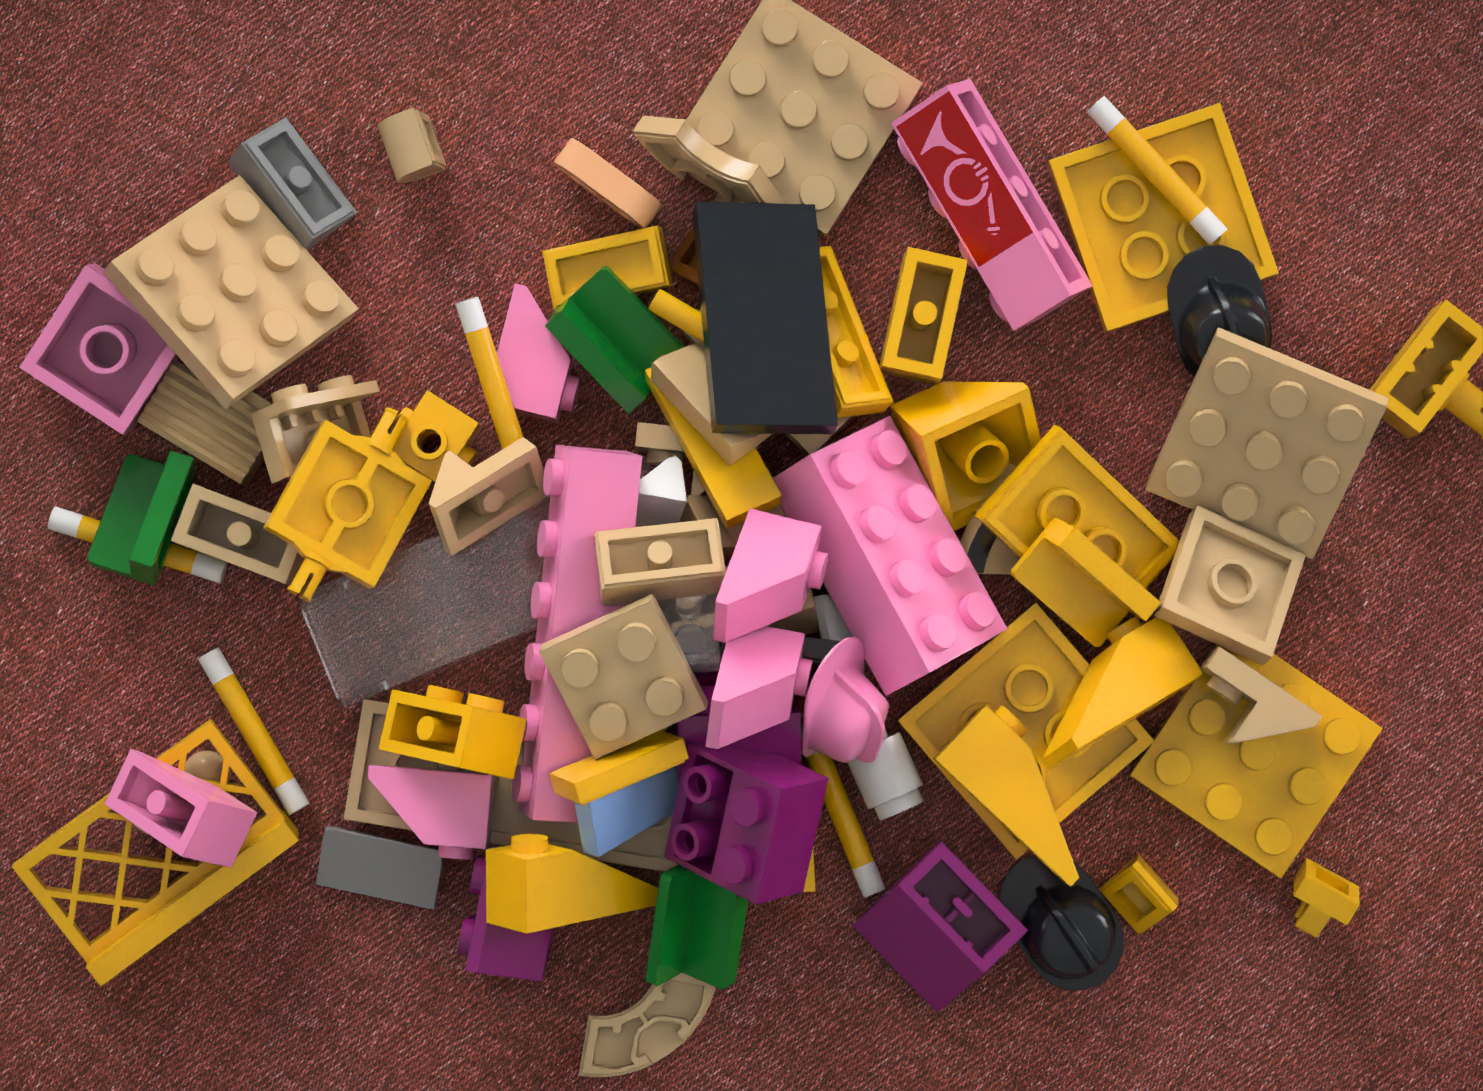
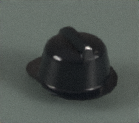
[1167,245,1272,377]
[1000,855,1123,990]

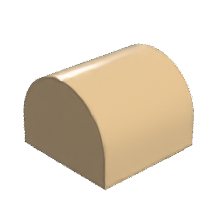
[377,107,447,183]

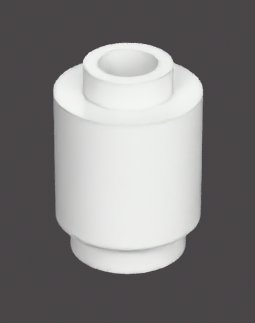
[848,729,924,820]

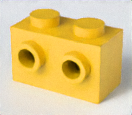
[378,685,527,779]

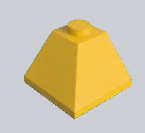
[890,381,1041,531]

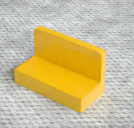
[1011,517,1161,647]

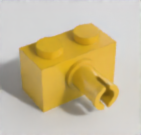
[1370,300,1483,439]

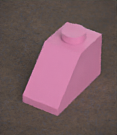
[485,283,581,423]
[713,508,829,643]
[705,626,813,749]
[105,749,258,868]
[368,765,496,860]

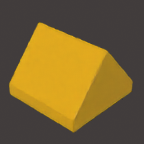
[1099,853,1179,935]

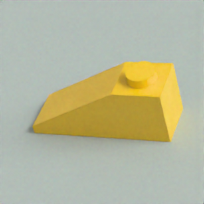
[1041,616,1204,770]
[933,705,1079,887]
[486,834,659,934]

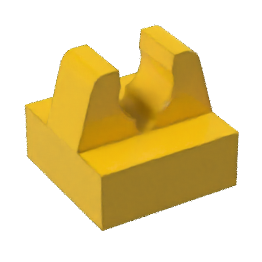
[1293,858,1360,938]

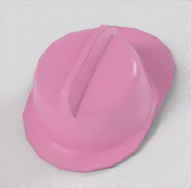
[801,637,889,763]

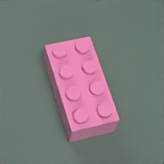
[773,416,1008,696]

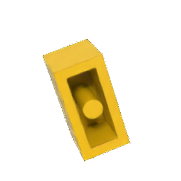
[879,247,968,385]

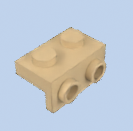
[251,375,380,484]

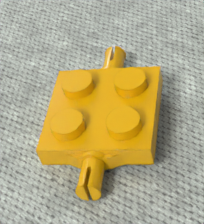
[263,407,432,602]

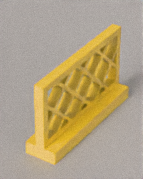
[12,718,299,987]

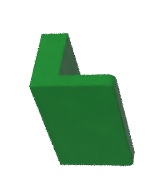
[545,266,684,414]
[87,450,196,586]
[645,864,748,990]

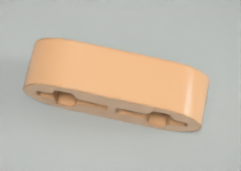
[553,138,663,229]

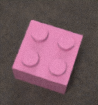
[19,264,179,435]

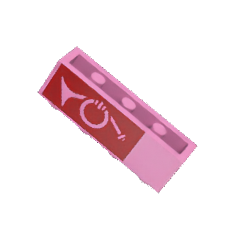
[891,79,1093,331]

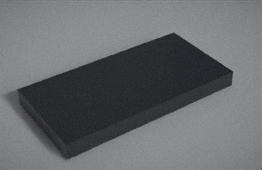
[692,202,838,434]

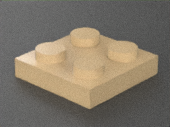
[1154,505,1306,665]
[539,593,708,759]

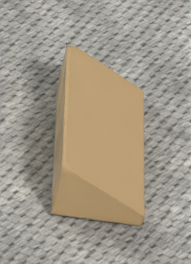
[651,342,772,466]
[594,518,726,606]

